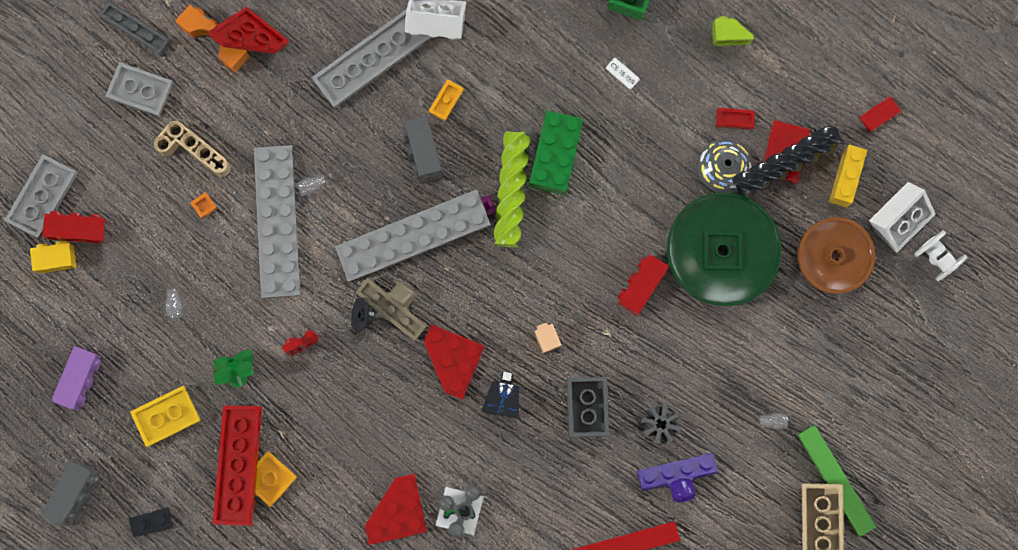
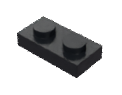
[128,507,173,537]

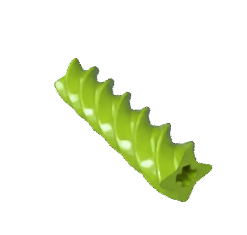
[494,131,530,248]

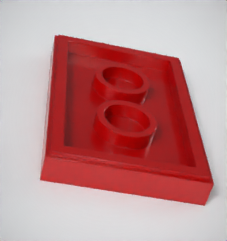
[763,120,810,184]

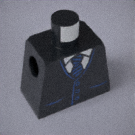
[482,372,519,419]

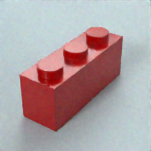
[42,211,105,244]
[617,254,669,317]

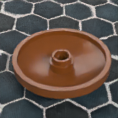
[797,217,875,294]

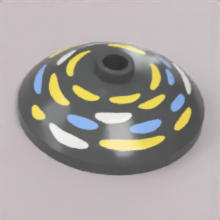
[697,139,754,193]

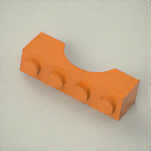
[175,5,250,73]

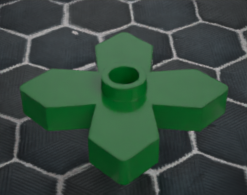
[213,349,254,387]

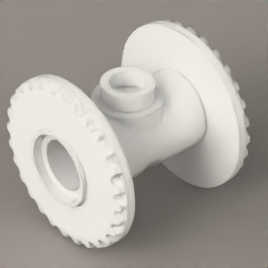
[914,230,967,281]

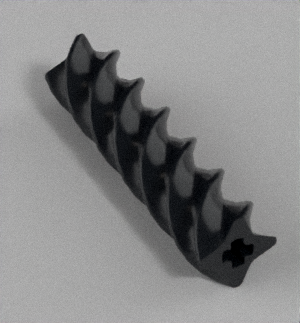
[732,126,845,199]

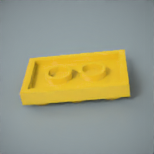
[130,385,201,447]

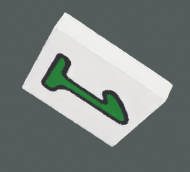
[436,487,483,535]

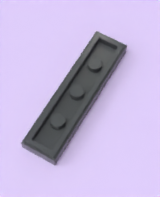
[98,0,172,56]

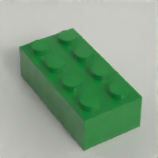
[529,110,584,196]

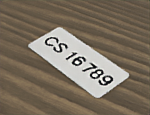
[606,58,640,89]

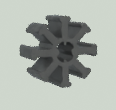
[640,405,681,444]

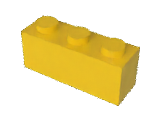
[829,144,867,208]

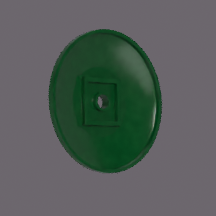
[667,193,782,307]

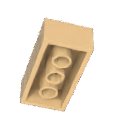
[802,483,844,550]

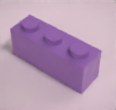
[51,346,101,410]

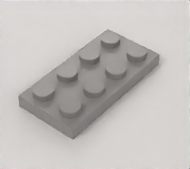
[4,154,78,239]

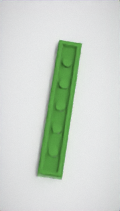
[797,425,876,537]

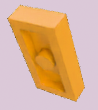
[429,79,464,122]

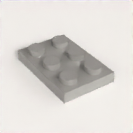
[105,62,174,117]

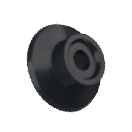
[351,298,374,332]

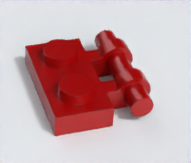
[282,330,319,357]

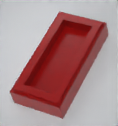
[859,96,901,133]
[716,107,755,130]

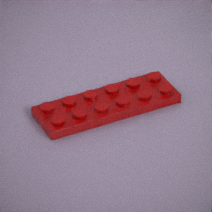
[212,405,263,526]

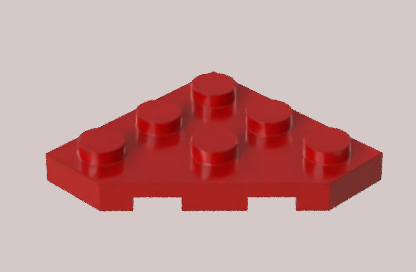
[209,6,289,54]
[424,324,485,400]
[365,474,427,545]

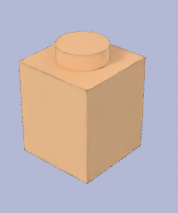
[534,323,561,354]

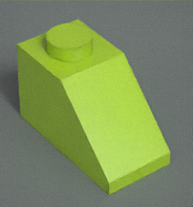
[712,16,754,46]

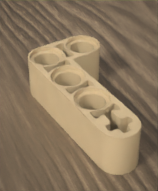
[154,121,231,177]

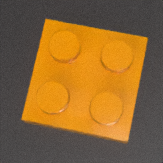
[255,451,297,507]

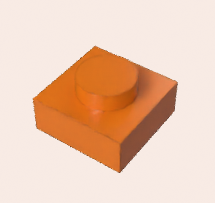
[190,192,218,219]

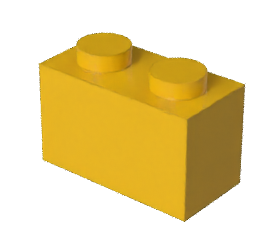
[30,241,77,274]

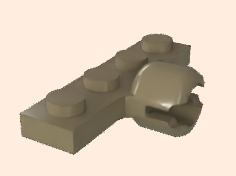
[355,277,427,341]

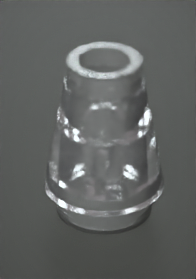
[296,175,326,197]
[164,289,184,319]
[760,412,788,431]

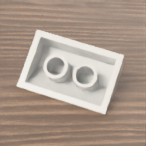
[405,0,466,39]
[869,182,936,253]

